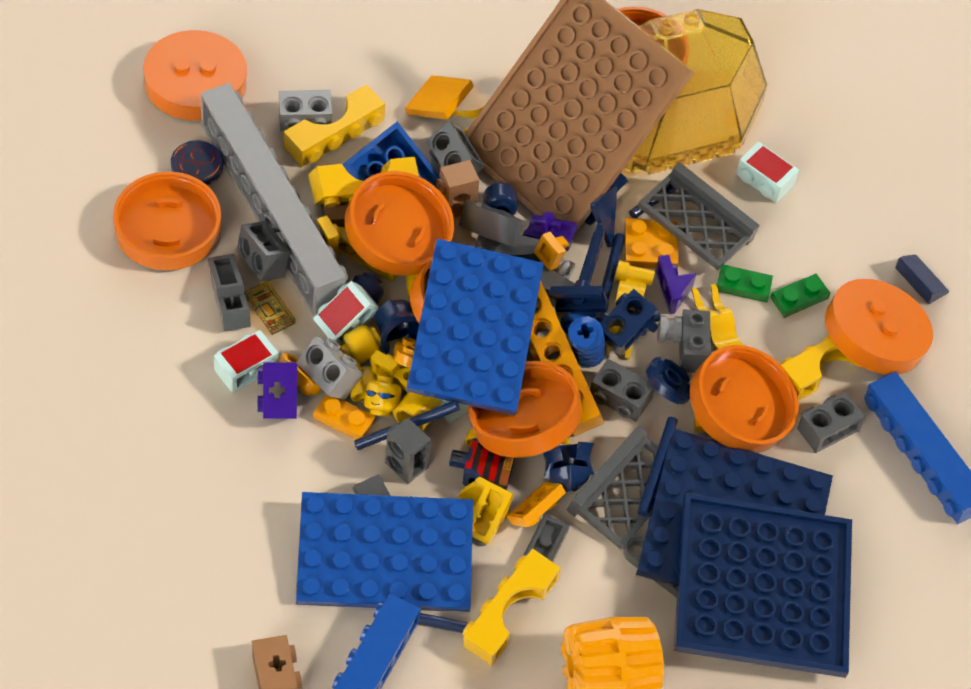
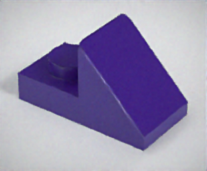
[655,255,696,314]

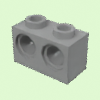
[279,90,332,131]
[297,337,363,400]

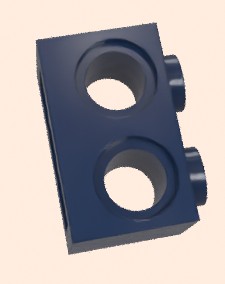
[598,289,658,356]

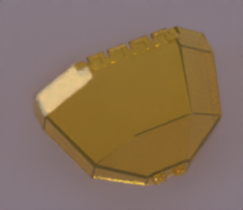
[624,9,767,175]

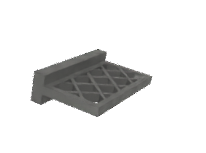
[637,162,760,271]
[566,425,658,550]

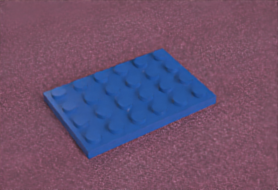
[406,239,544,416]
[296,492,473,612]

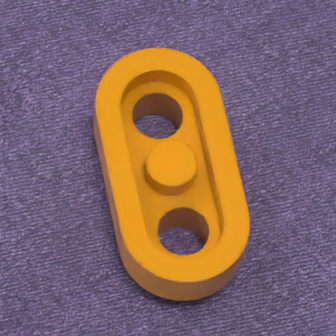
[394,337,416,368]
[277,352,322,396]

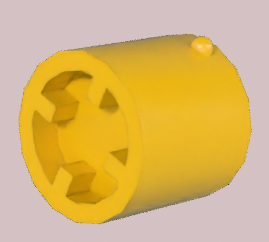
[393,392,441,431]

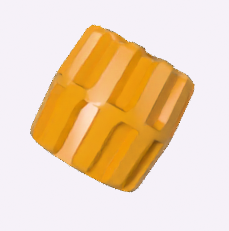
[561,617,664,689]

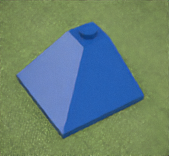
[342,121,440,189]

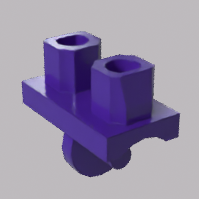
[523,212,577,252]

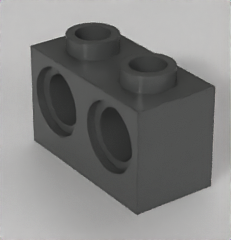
[426,121,485,173]
[237,221,290,282]
[679,309,711,373]
[590,359,654,422]
[797,392,865,453]
[385,418,431,484]

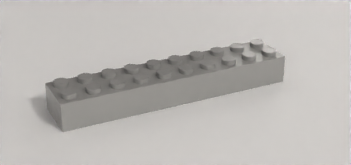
[201,83,348,317]

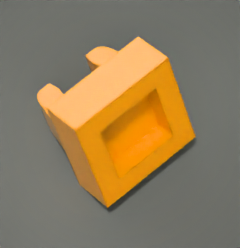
[534,232,569,271]

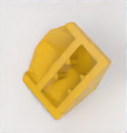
[457,477,514,545]

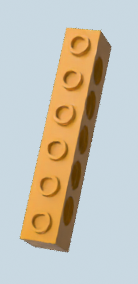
[529,281,604,437]

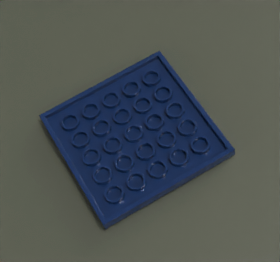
[636,429,833,587]
[673,493,852,678]

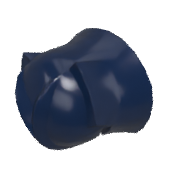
[374,299,419,354]
[543,442,595,492]

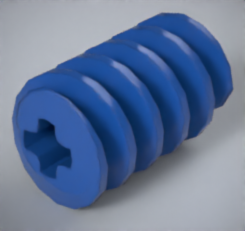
[568,316,607,368]

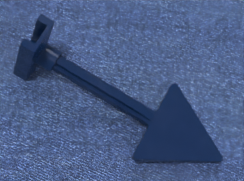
[548,186,617,312]

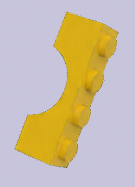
[283,84,385,167]
[308,157,419,207]
[780,335,861,401]
[462,548,561,666]

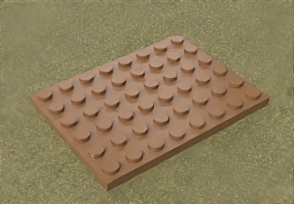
[465,0,695,236]

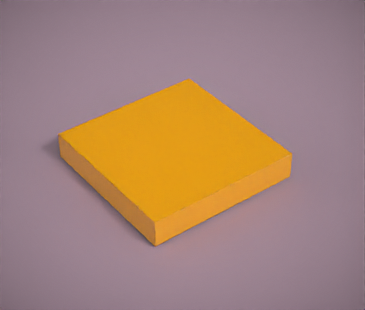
[405,75,474,120]

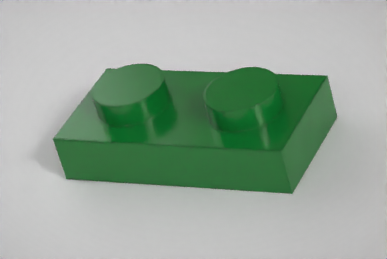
[717,265,773,303]
[770,273,830,318]

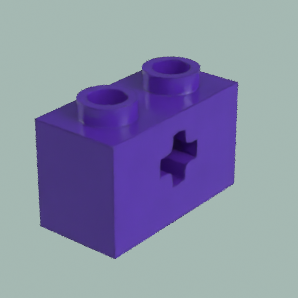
[257,362,297,419]

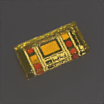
[244,281,296,335]

